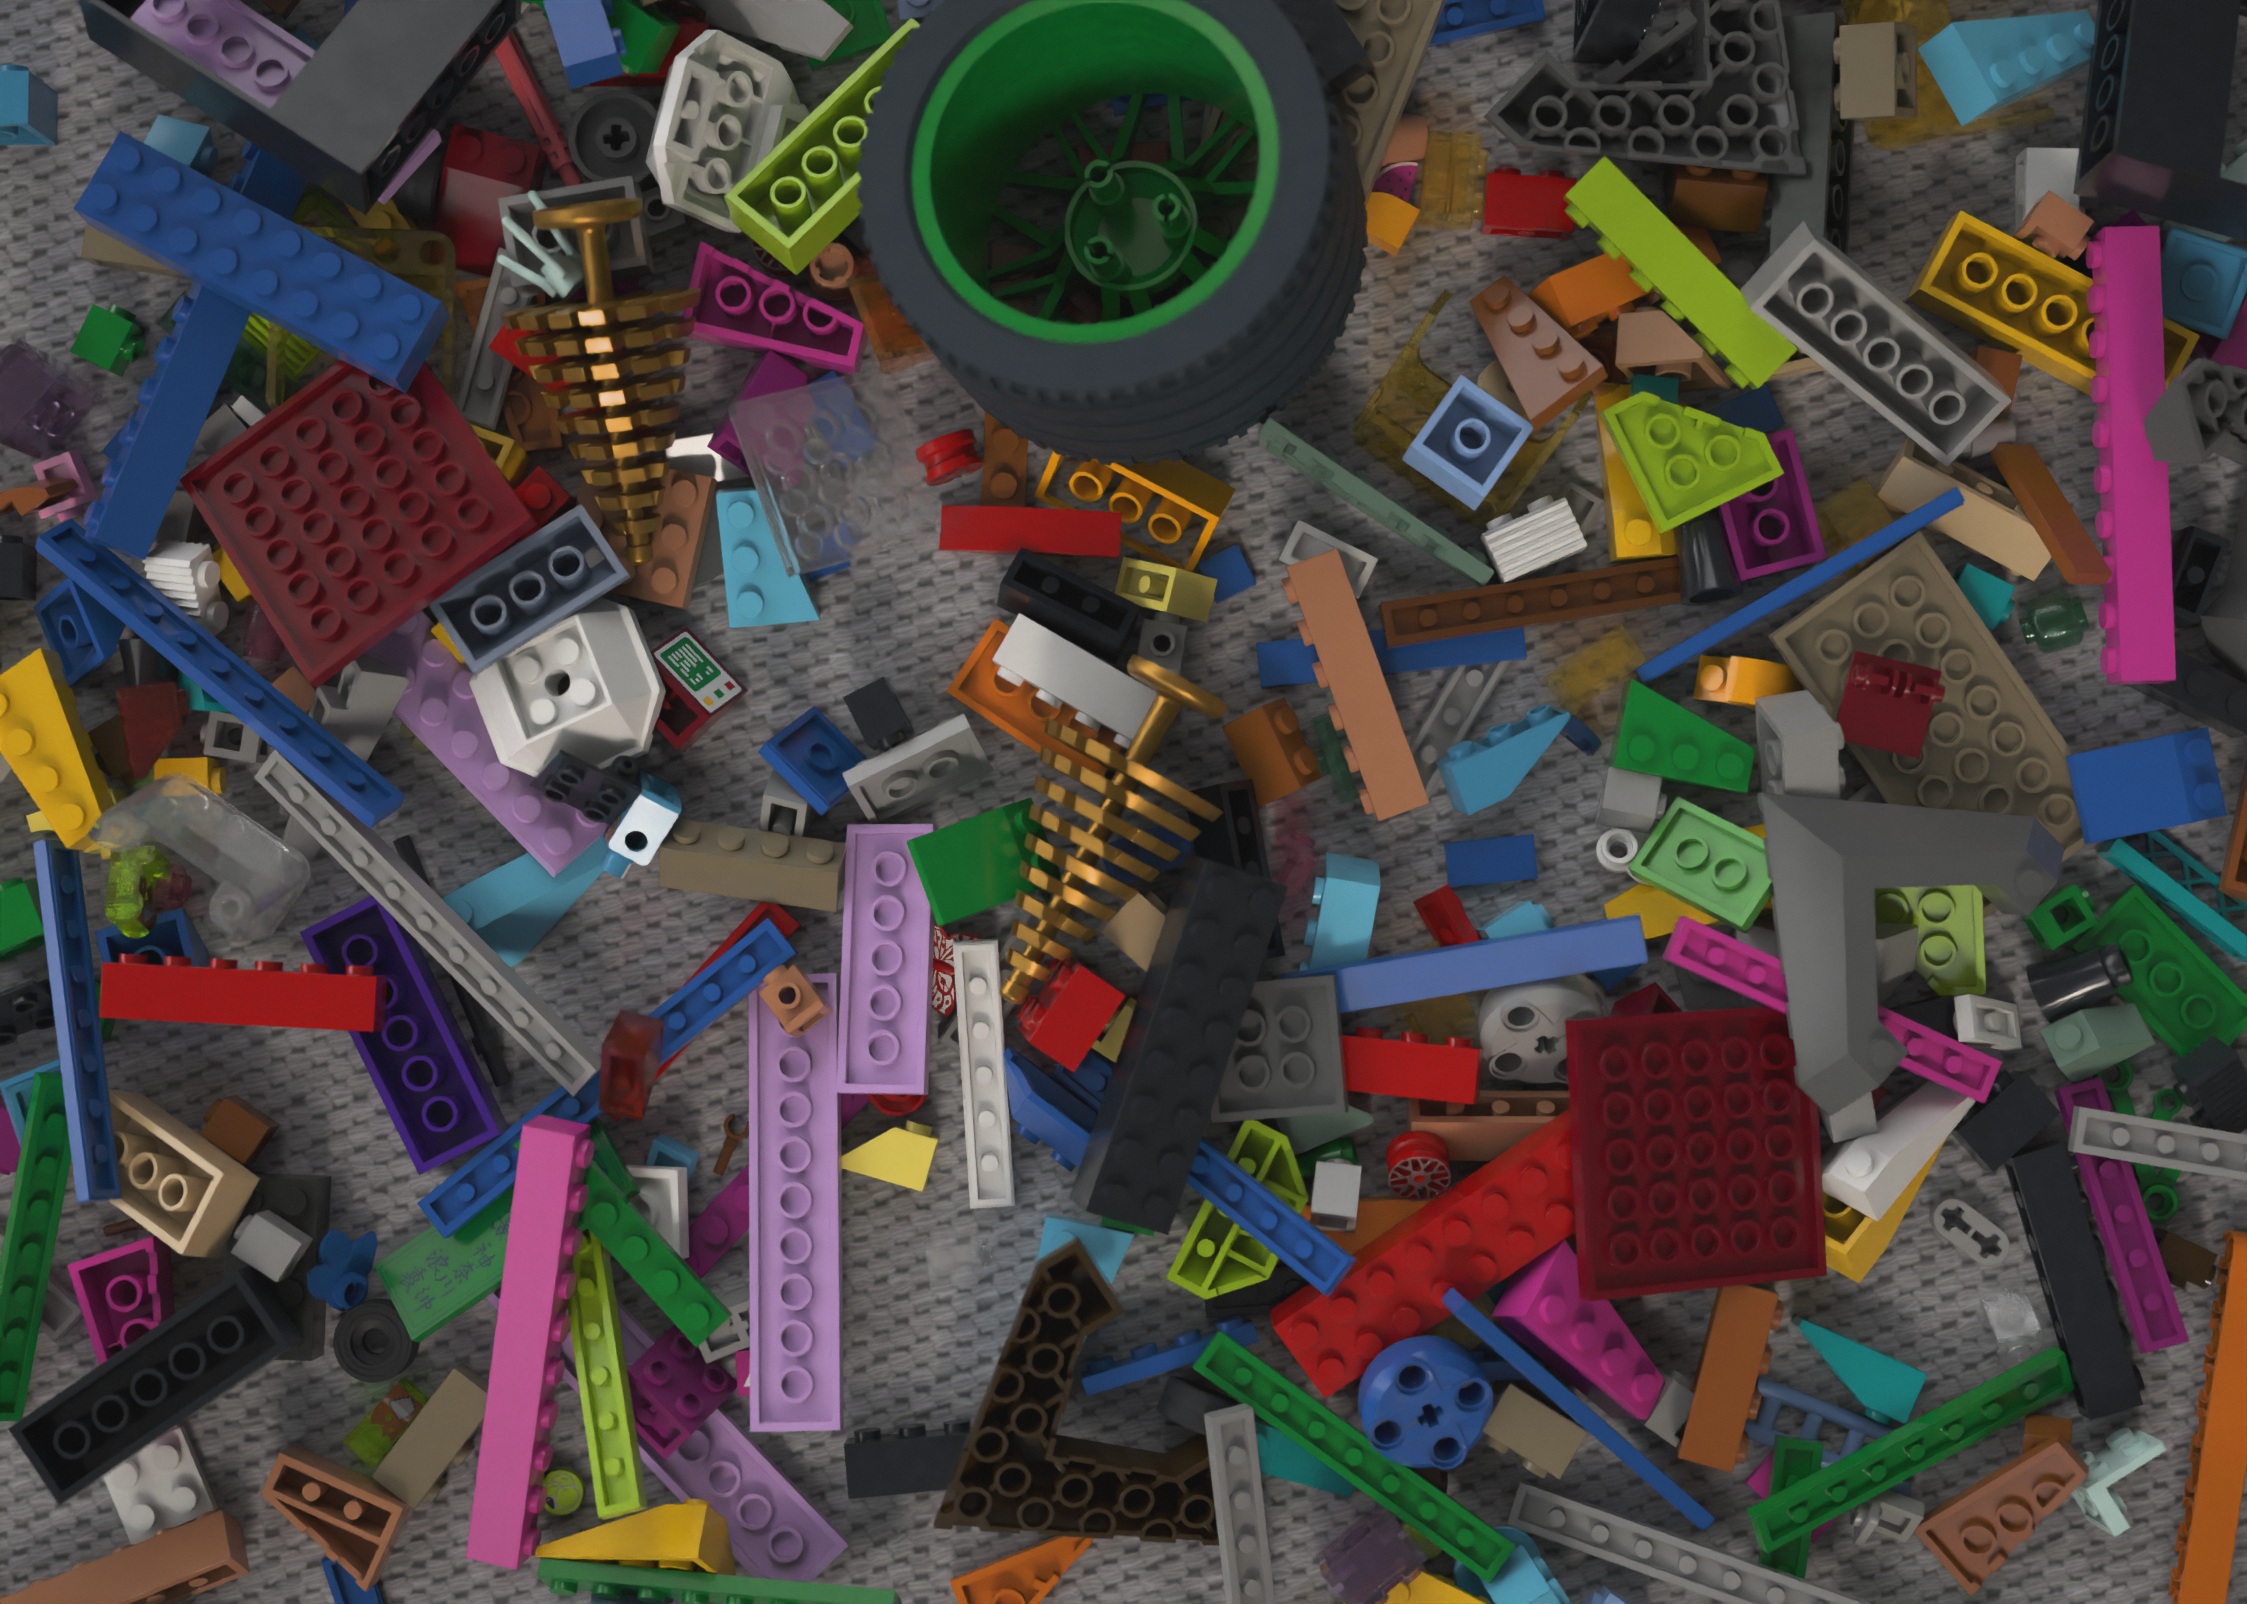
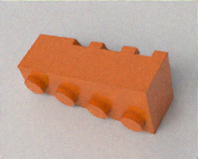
[1527,226,1722,338]

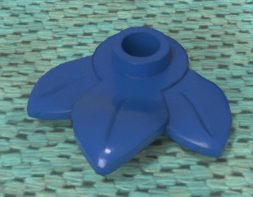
[307,1228,377,1311]

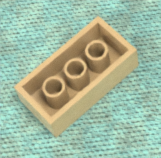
[69,1089,260,1259]

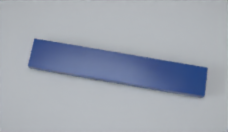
[1256,628,1527,689]

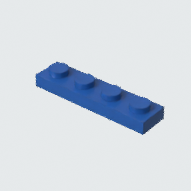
[1081,1315,1259,1396]

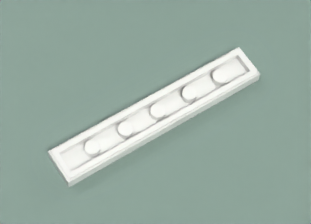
[953,938,1015,1209]

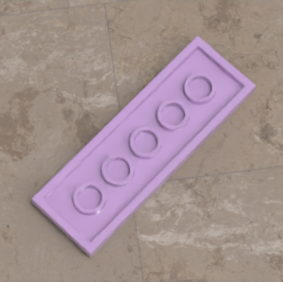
[836,824,938,1095]

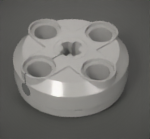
[1477,974,1609,1084]

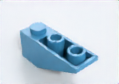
[1435,704,1571,815]

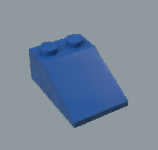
[2066,727,2227,844]

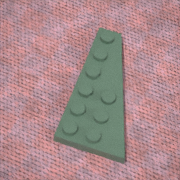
[1259,417,1495,587]

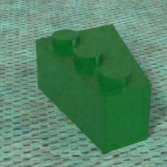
[1607,678,1755,795]

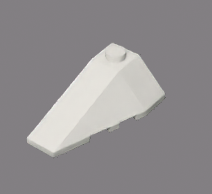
[1821,1080,1976,1222]

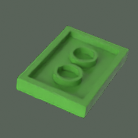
[1628,796,1773,934]

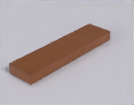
[1990,443,2112,585]

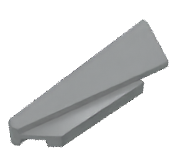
[279,653,409,857]

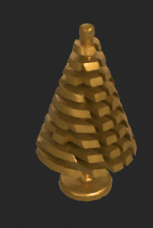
[501,198,701,565]
[999,654,1228,1004]

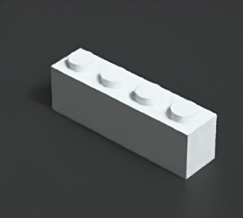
[992,613,1156,750]

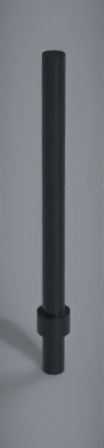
[393,835,512,1087]

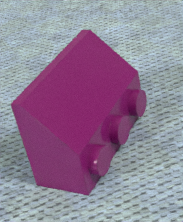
[1718,429,1827,581]

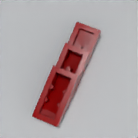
[939,505,1122,559]

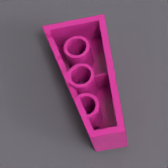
[1491,1239,1665,1420]

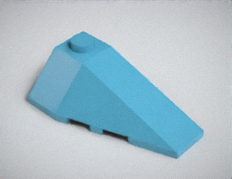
[441,835,610,968]

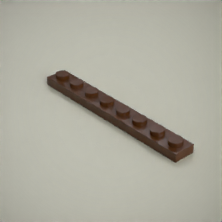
[1378,557,1681,649]

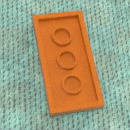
[946,618,1123,777]

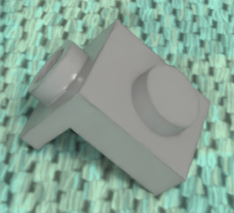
[1849,1489,1925,1546]

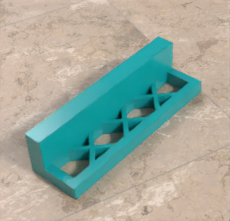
[2096,830,2247,962]

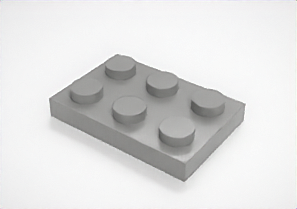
[842,714,994,824]

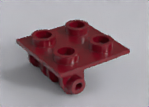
[1835,650,1945,759]

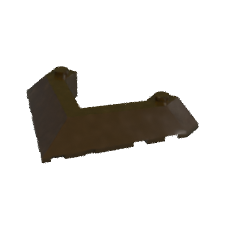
[933,1237,1219,1546]

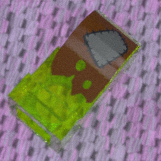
[105,845,170,939]
[342,1377,430,1468]

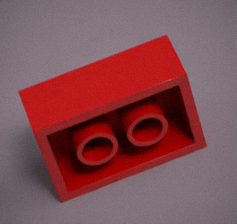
[1016,956,1126,1072]

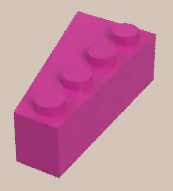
[682,241,869,377]
[67,1236,175,1365]

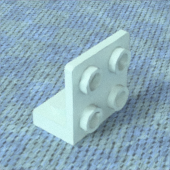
[2071,1428,2167,1537]

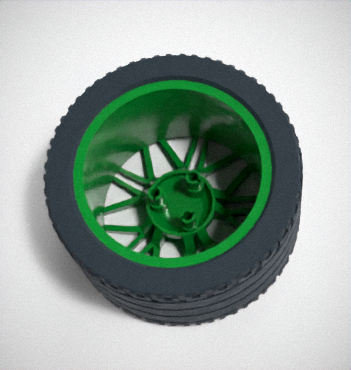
[857,0,1368,466]

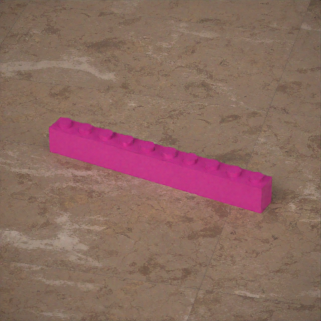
[2086,226,2176,685]
[466,1114,594,1570]

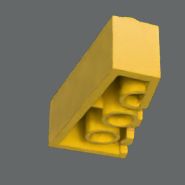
[0,648,122,850]

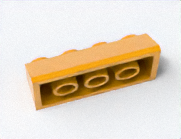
[1034,451,1236,572]

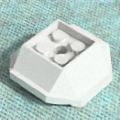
[645,30,810,233]
[469,597,666,777]

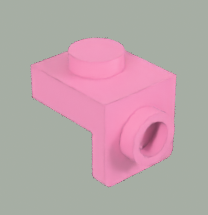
[32,449,99,522]

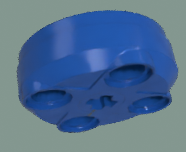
[1358,1336,1493,1469]

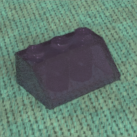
[0,339,103,461]

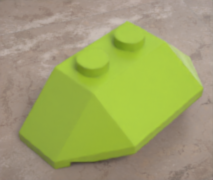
[1166,1120,1310,1299]

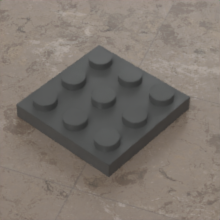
[1211,975,1349,1123]

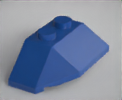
[1003,1046,1099,1172]

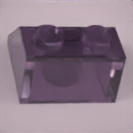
[1315,1503,1428,1604]

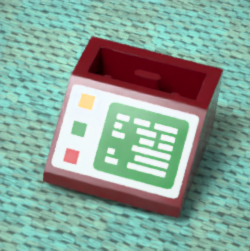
[650,627,748,752]

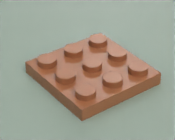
[575,457,717,610]

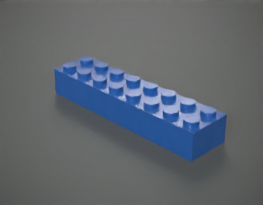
[74,131,450,394]

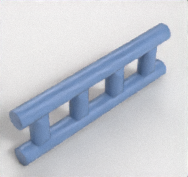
[1744,1375,1911,1497]

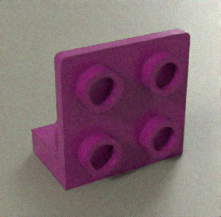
[627,1324,737,1460]

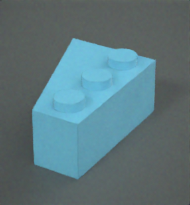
[716,485,821,628]
[1298,852,1381,1013]

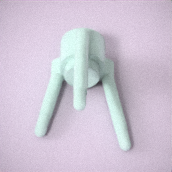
[497,190,585,300]

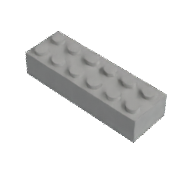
[1740,220,2012,467]

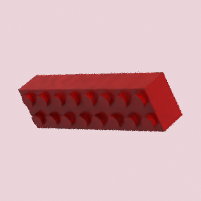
[1270,1109,1576,1399]

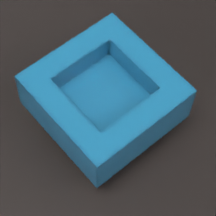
[645,1133,700,1191]

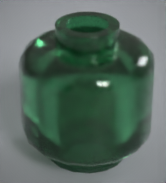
[2019,590,2090,654]

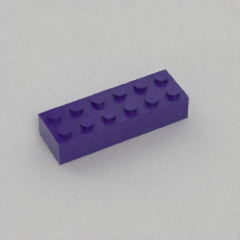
[300,896,509,1175]

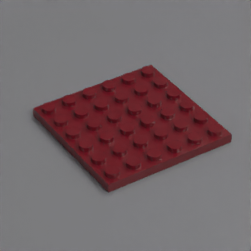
[180,359,538,688]
[1565,1005,1827,1302]

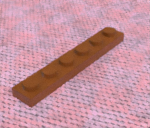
[981,244,1036,507]

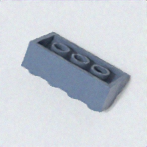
[429,504,630,676]

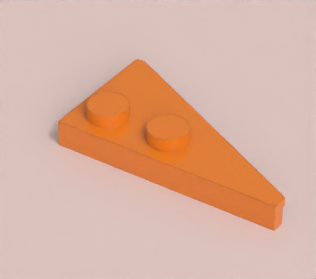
[950,1536,1094,1604]

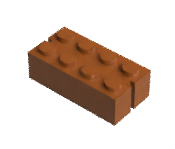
[1676,1283,1784,1473]

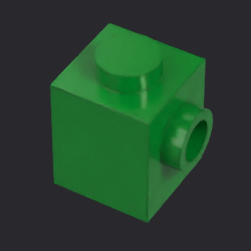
[69,303,145,377]

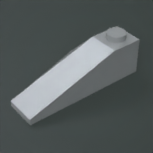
[686,0,854,61]

